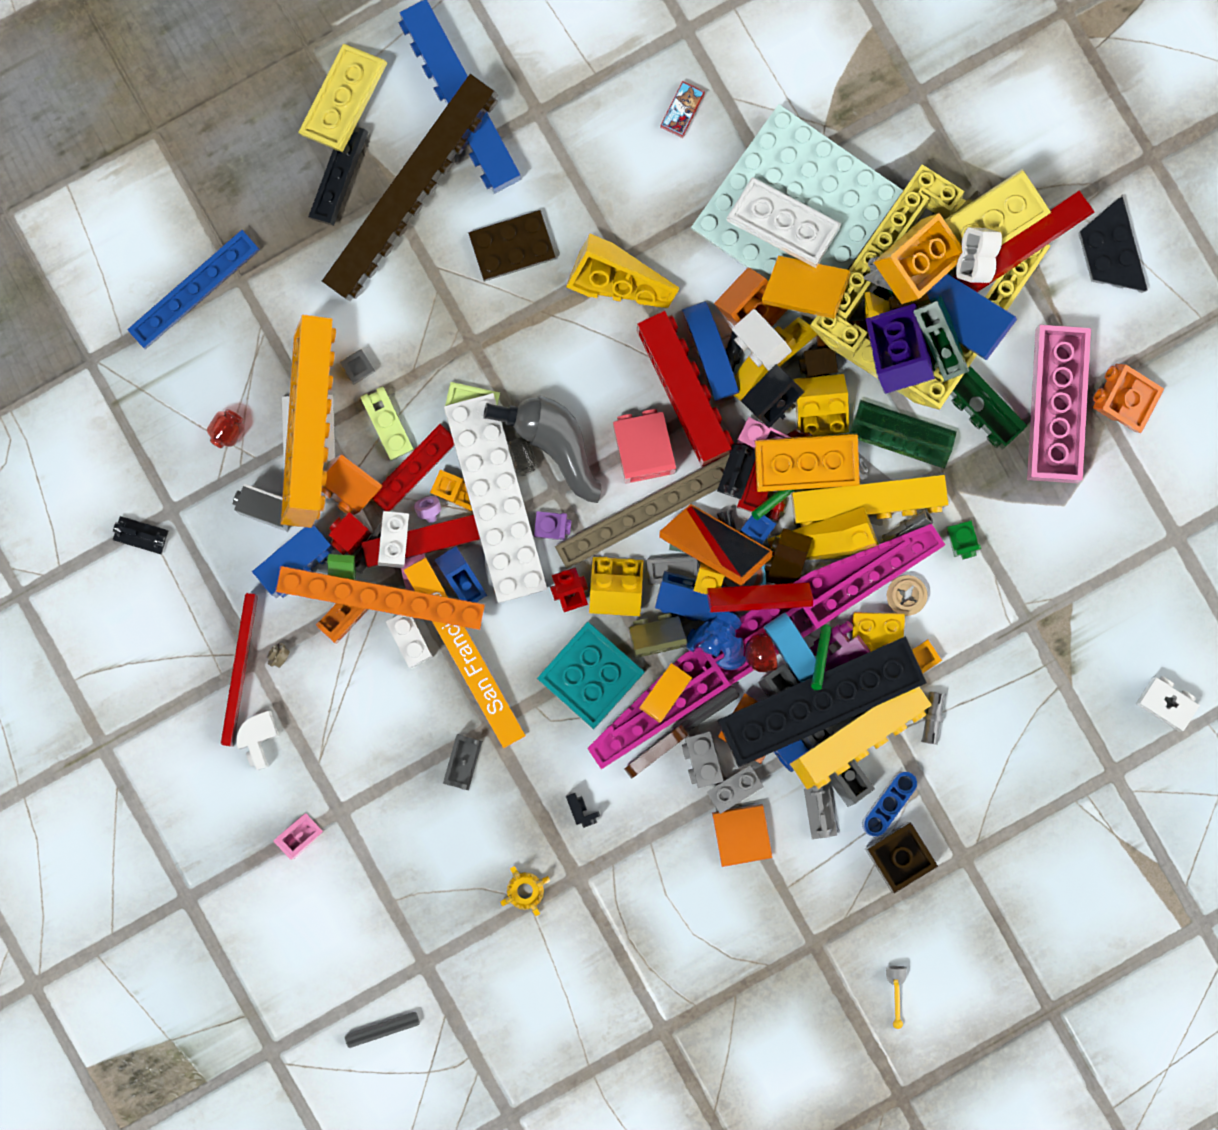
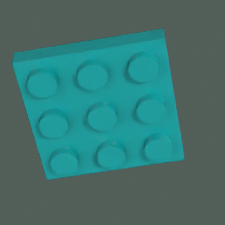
[537,621,645,730]

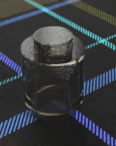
[507,437,538,476]

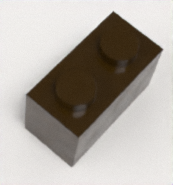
[765,528,813,584]

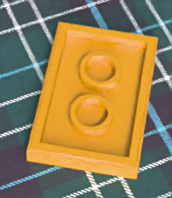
[762,255,851,319]

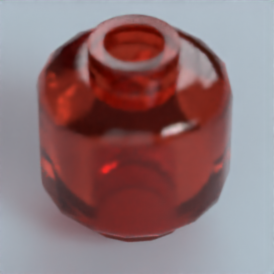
[207,409,245,448]

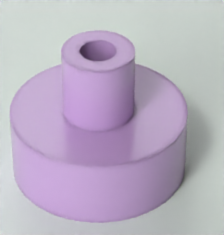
[414,496,441,523]

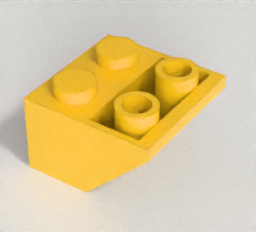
[794,374,849,437]
[589,557,643,617]

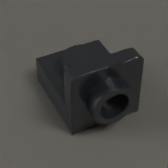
[566,793,600,828]

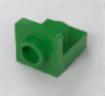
[946,520,982,560]

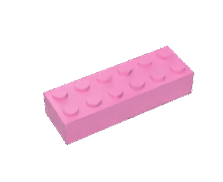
[1027,325,1091,484]

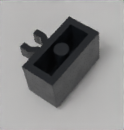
[741,364,805,428]

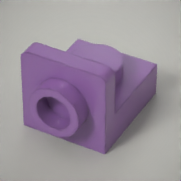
[534,511,572,540]

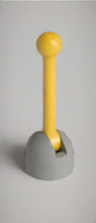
[886,966,907,1029]

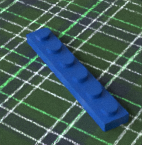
[127,230,259,349]

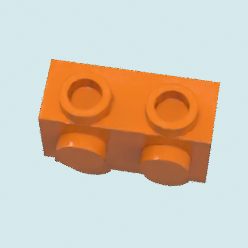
[1093,364,1164,433]

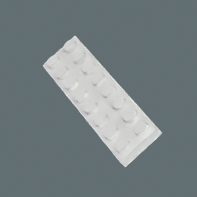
[444,393,547,603]

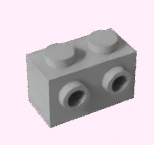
[681,732,724,788]

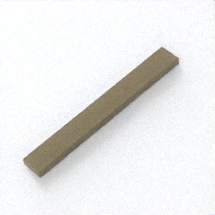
[555,454,730,569]

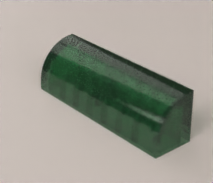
[849,400,957,469]

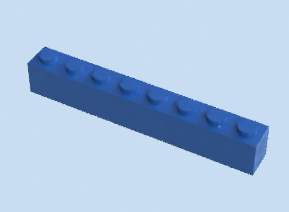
[398,0,521,194]

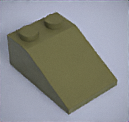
[628,613,687,658]

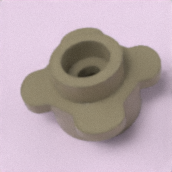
[267,643,290,668]

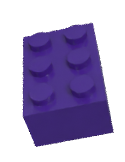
[866,303,935,394]

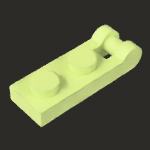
[360,386,414,461]

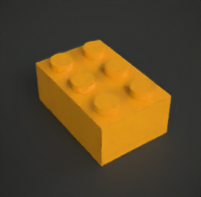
[873,213,963,304]

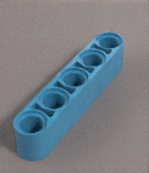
[763,612,816,683]

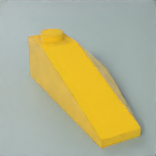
[566,233,679,308]
[768,507,879,560]

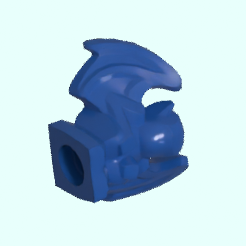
[686,612,748,670]

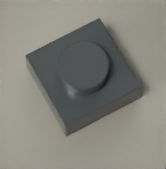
[340,349,375,385]

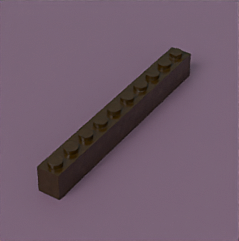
[322,74,498,301]

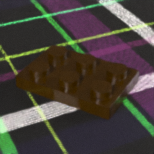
[468,210,556,282]

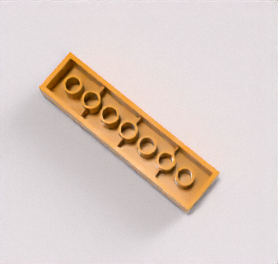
[281,314,336,528]

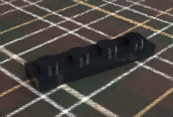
[308,127,368,226]

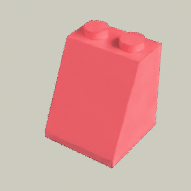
[613,409,676,484]

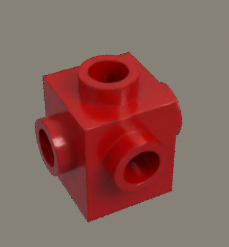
[550,567,588,613]

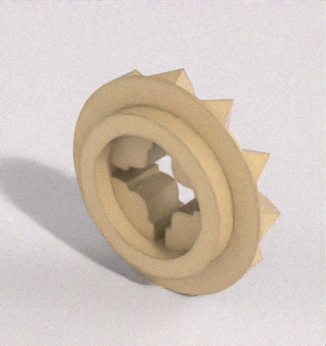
[886,575,928,616]

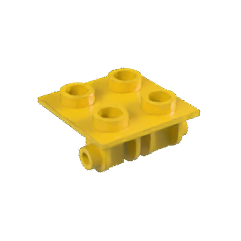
[852,612,905,651]

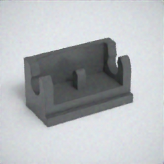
[443,734,483,791]

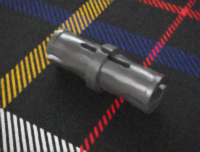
[921,692,946,745]

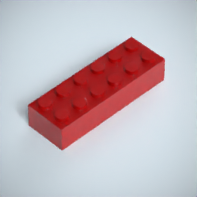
[637,311,733,467]

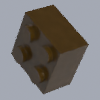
[864,822,938,894]

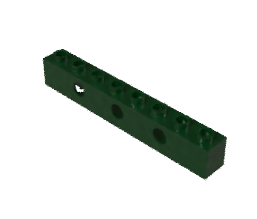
[863,286,1027,450]

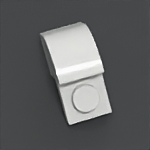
[237,711,280,770]

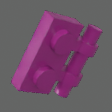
[809,621,871,672]

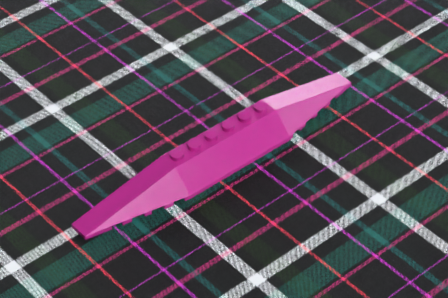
[587,524,945,770]

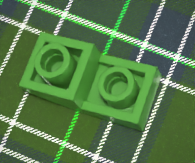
[327,554,356,580]

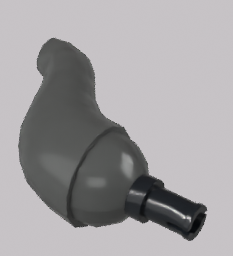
[483,396,601,503]

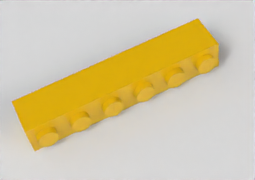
[791,475,948,527]
[790,687,931,790]

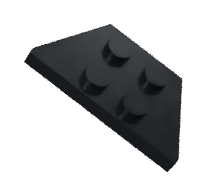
[1078,197,1148,293]

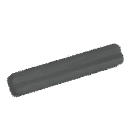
[671,686,739,732]
[345,1012,420,1048]

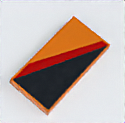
[659,504,773,586]

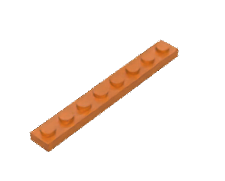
[276,566,485,630]

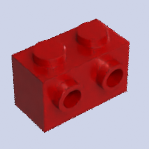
[329,512,372,555]

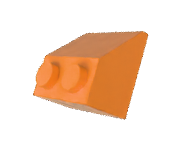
[714,268,788,327]
[321,454,382,515]

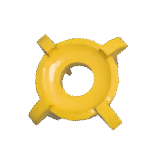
[500,866,550,917]

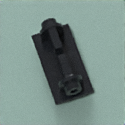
[717,443,755,500]
[113,516,169,555]

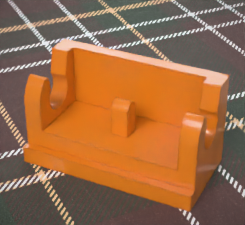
[316,603,369,644]

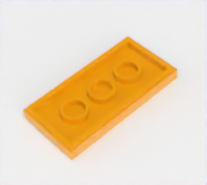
[754,434,860,492]

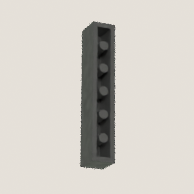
[757,664,875,807]

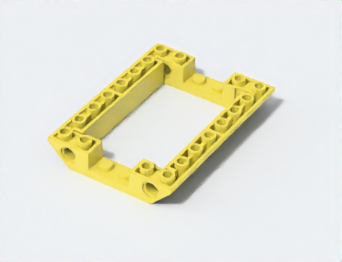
[810,165,1050,410]

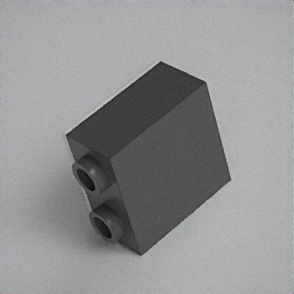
[232,484,290,532]

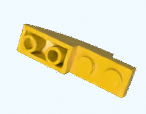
[733,317,817,401]

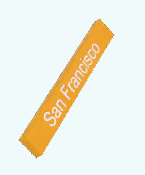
[403,557,526,749]

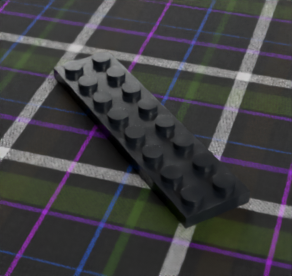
[717,636,927,768]

